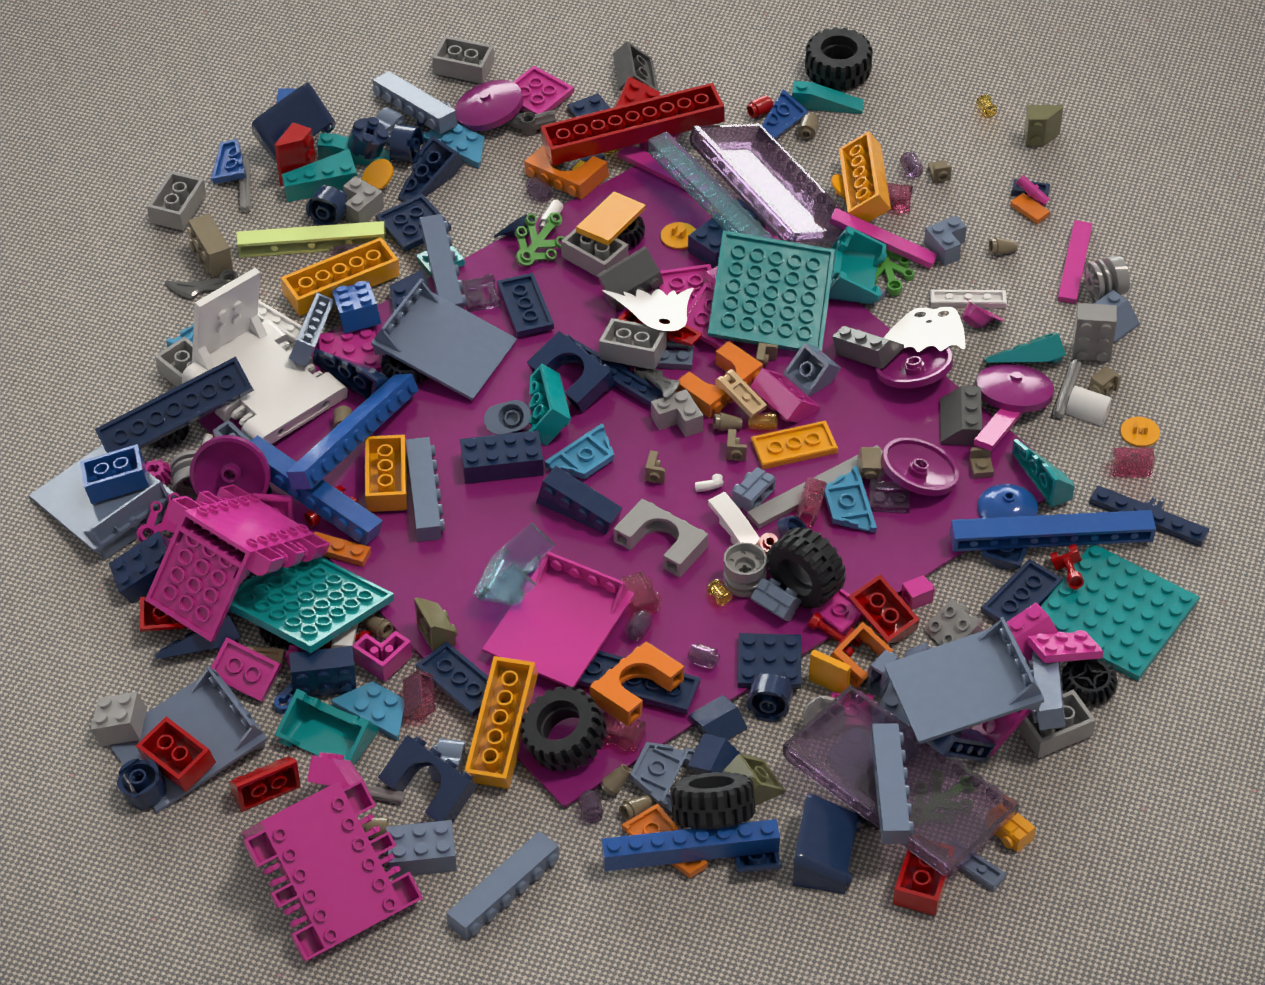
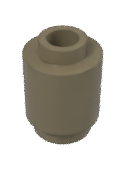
[798,113,819,139]
[333,405,353,428]
[362,817,393,839]

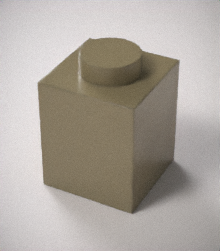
[857,447,882,479]

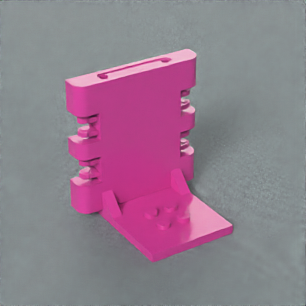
[145,484,330,642]
[240,779,423,962]

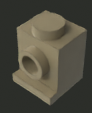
[1089,366,1121,395]

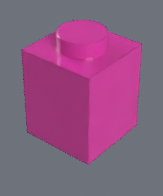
[901,575,935,610]

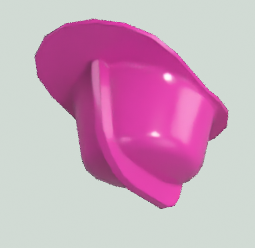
[962,299,1004,328]

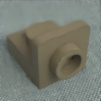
[928,160,952,183]
[756,343,778,368]
[726,429,747,461]
[970,447,994,479]
[645,450,665,484]

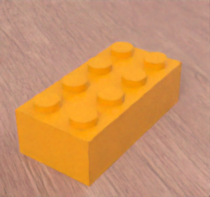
[365,435,407,512]

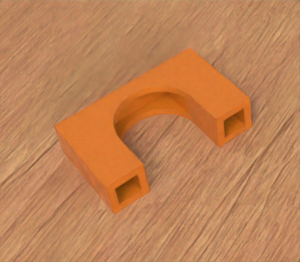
[524,145,609,200]
[676,341,763,418]
[589,642,685,726]

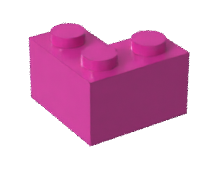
[352,631,413,682]

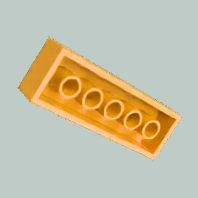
[839,131,891,223]
[281,237,400,316]
[465,656,538,789]

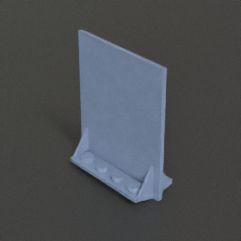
[371,278,517,401]
[29,445,176,560]
[884,617,1045,744]
[109,665,268,813]

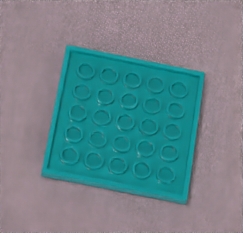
[707,230,835,351]
[1041,545,1200,681]
[229,557,394,653]

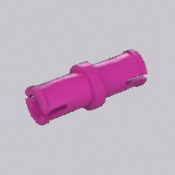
[1016,174,1050,206]

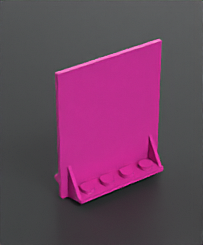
[482,551,634,687]

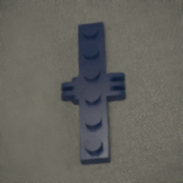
[574,339,663,407]
[1089,485,1210,547]

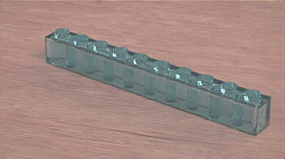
[649,132,773,239]

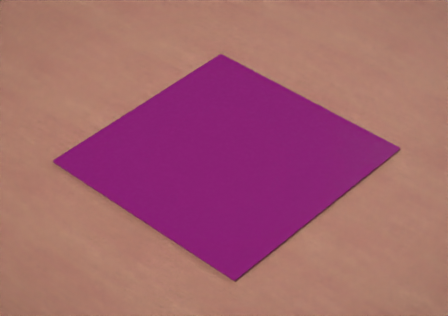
[197,146,1046,807]

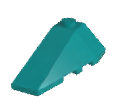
[792,81,864,114]
[317,133,391,165]
[984,332,1066,364]
[1012,439,1075,507]

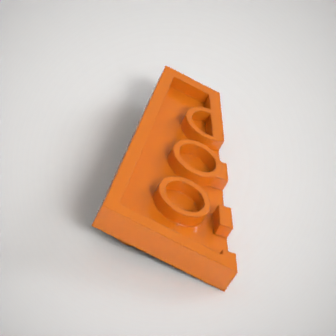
[622,803,708,878]

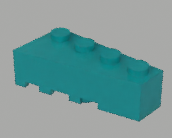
[282,149,357,202]
[529,364,571,446]

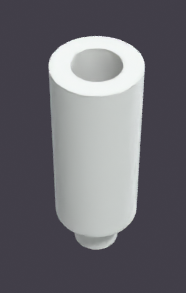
[539,200,564,230]

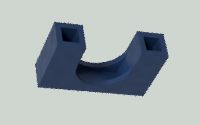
[527,331,615,413]
[378,735,478,823]

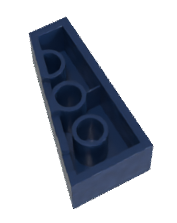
[536,465,623,535]

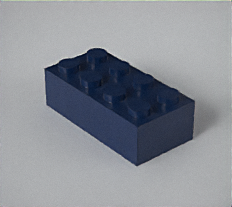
[688,198,766,268]
[460,430,544,484]

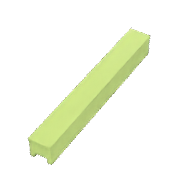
[236,221,386,258]

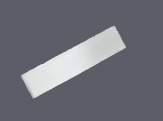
[708,492,759,545]

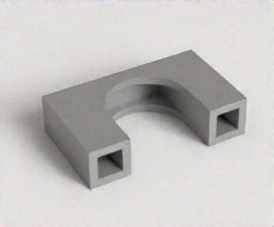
[614,499,708,577]

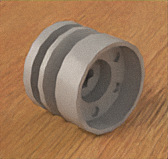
[1084,255,1130,301]
[170,450,198,501]
[723,542,767,597]

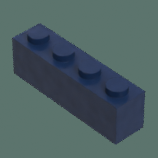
[926,729,996,762]

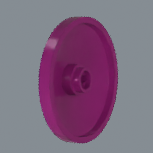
[454,80,524,131]
[875,346,953,388]
[976,364,1054,412]
[190,435,271,496]
[881,438,959,496]

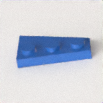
[759,89,808,142]
[211,139,247,184]

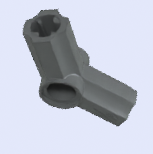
[504,110,556,136]

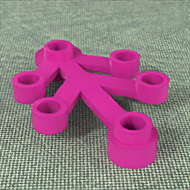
[136,493,180,542]

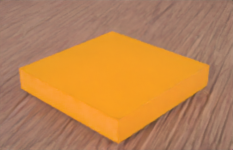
[809,649,851,693]

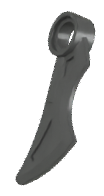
[165,269,238,300]
[634,366,680,400]

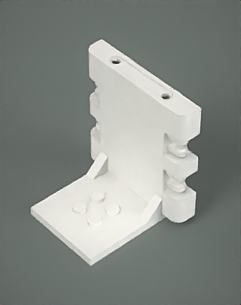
[182,268,348,444]

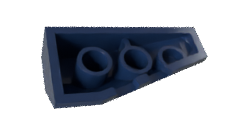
[398,136,465,202]
[313,349,389,399]
[155,612,241,659]

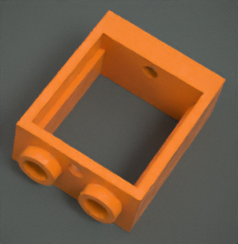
[830,622,893,689]

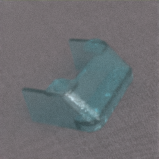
[473,523,555,605]

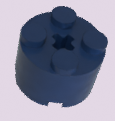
[348,117,388,159]
[387,124,424,163]
[306,185,347,226]
[747,672,793,722]
[117,758,167,810]

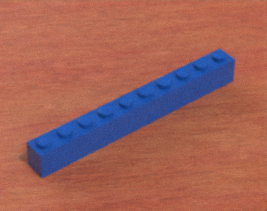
[286,374,419,490]
[949,510,1156,552]

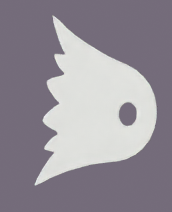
[602,288,693,331]

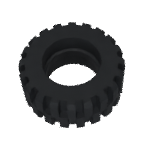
[805,27,873,91]
[767,527,846,608]
[520,686,607,772]
[670,772,756,829]

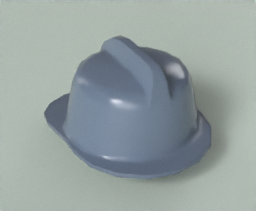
[484,400,531,435]

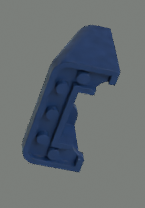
[252,82,336,164]
[793,794,862,894]

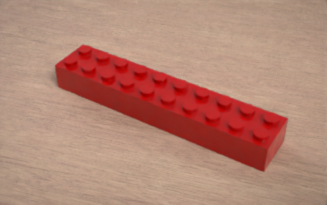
[541,83,725,166]

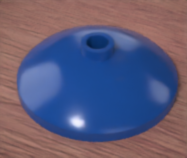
[978,484,1038,518]

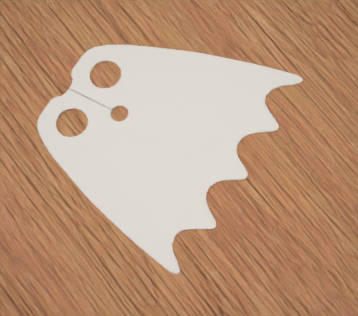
[884,307,965,352]

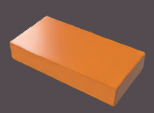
[1010,193,1050,224]

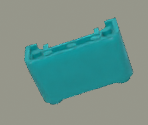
[829,226,887,304]
[274,689,380,765]

